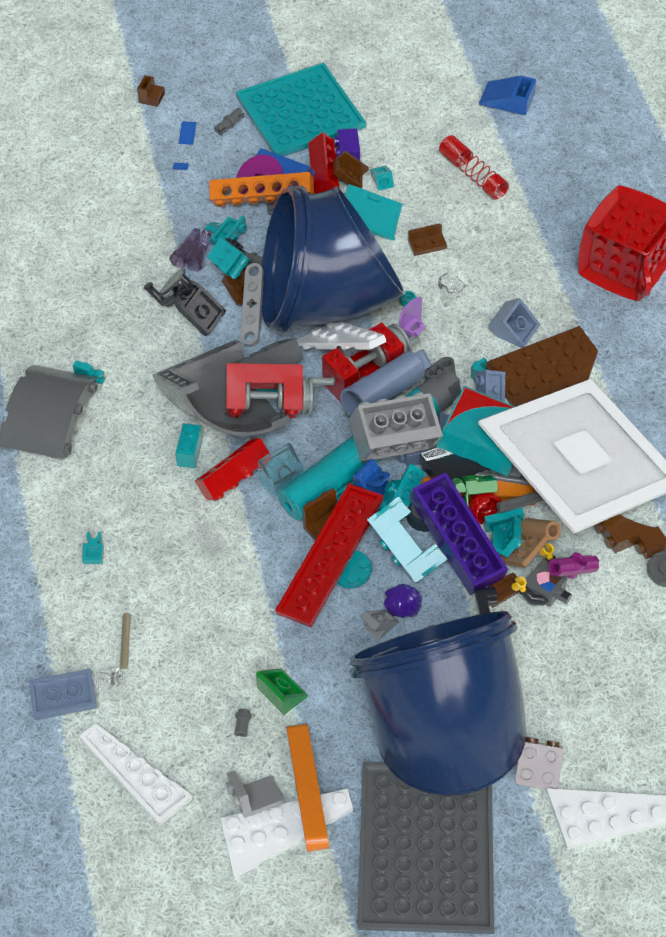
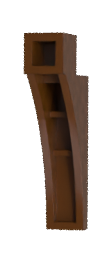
[594,514,666,559]

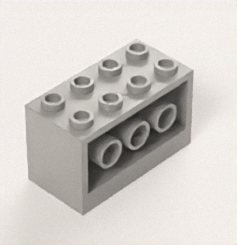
[349,392,443,462]

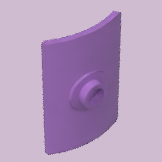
[399,296,426,339]

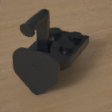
[143,268,226,336]

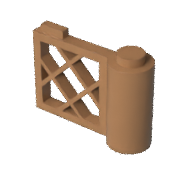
[500,518,561,568]

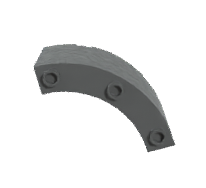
[0,365,98,459]

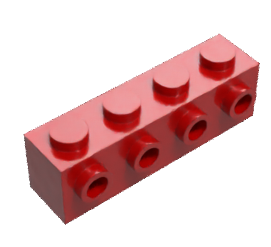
[308,132,339,193]
[195,438,272,501]

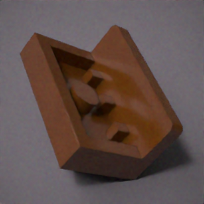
[333,151,369,188]
[222,268,255,305]

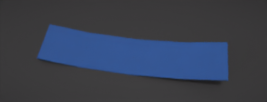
[173,121,197,170]

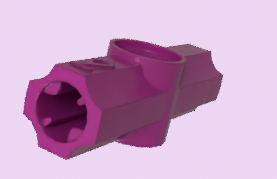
[548,552,599,579]

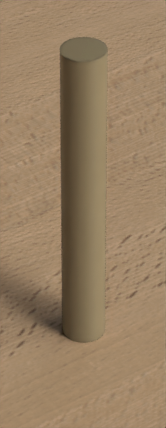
[120,613,131,669]

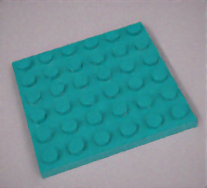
[236,62,366,156]

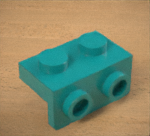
[210,216,247,245]
[491,516,523,558]

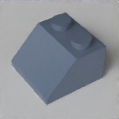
[488,298,541,348]

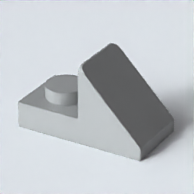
[361,610,399,641]

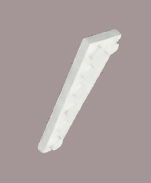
[79,723,193,826]

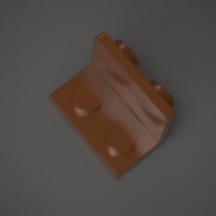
[303,488,337,541]

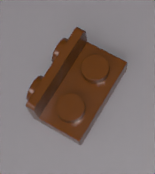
[408,223,447,256]

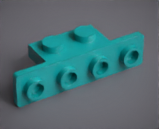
[377,464,425,522]

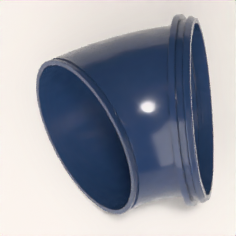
[262,185,405,332]
[349,611,526,795]

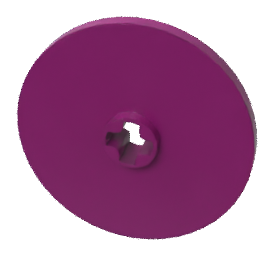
[236,155,283,203]

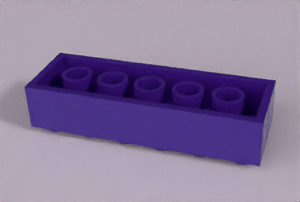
[409,473,508,596]

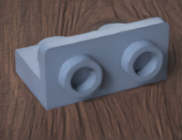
[475,370,505,402]

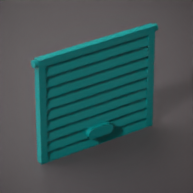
[345,184,403,241]

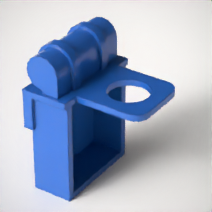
[352,459,391,495]

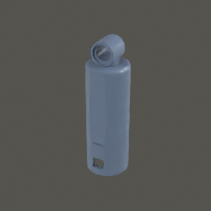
[340,349,432,416]

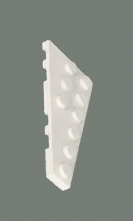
[297,321,387,350]
[221,789,353,880]

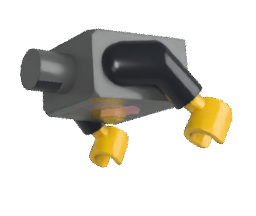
[512,543,572,607]

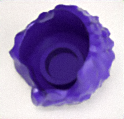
[384,584,422,618]

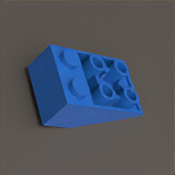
[479,75,536,115]

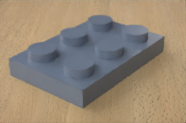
[29,668,97,720]

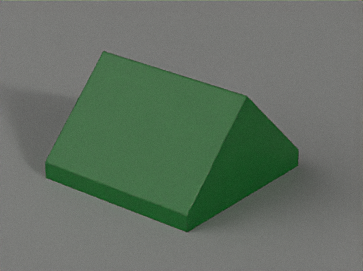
[256,668,309,715]

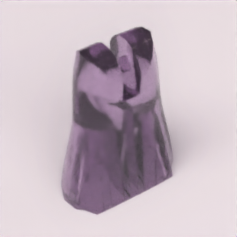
[169,228,211,272]

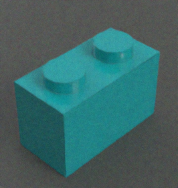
[175,423,203,468]

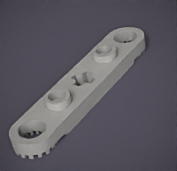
[240,263,264,347]

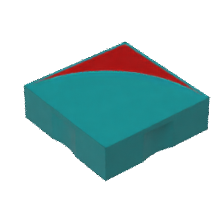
[436,386,515,476]

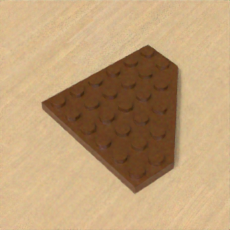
[486,326,598,407]

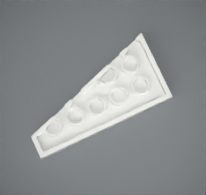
[546,788,666,850]

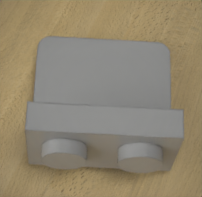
[225,770,284,818]

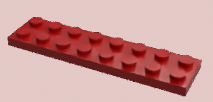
[275,483,384,627]

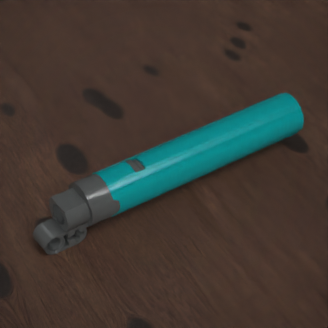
[278,357,461,520]

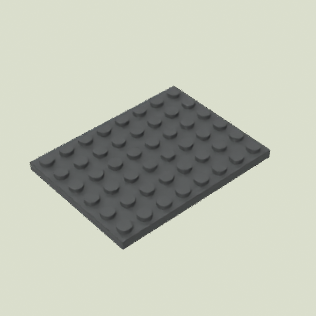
[358,762,494,934]

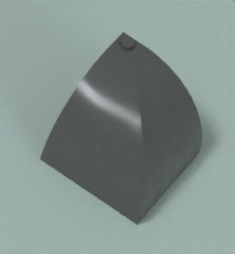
[153,340,290,436]

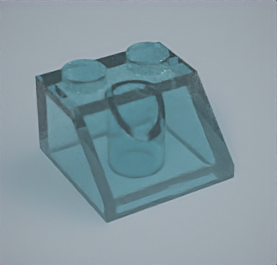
[258,443,304,498]

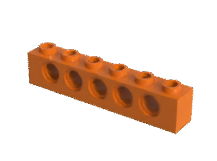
[209,172,314,207]

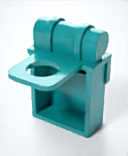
[207,237,250,280]

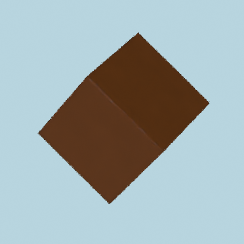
[137,75,165,107]

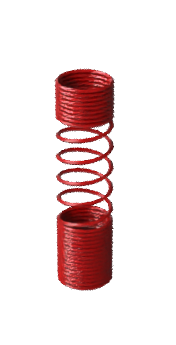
[439,135,509,200]

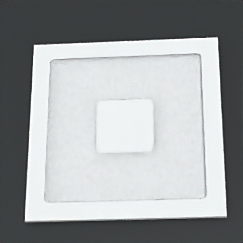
[478,379,666,534]

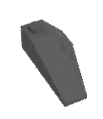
[234,338,303,365]

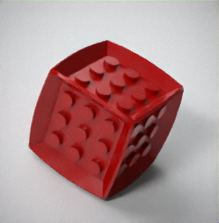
[578,185,666,301]

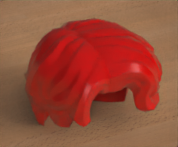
[468,492,502,524]

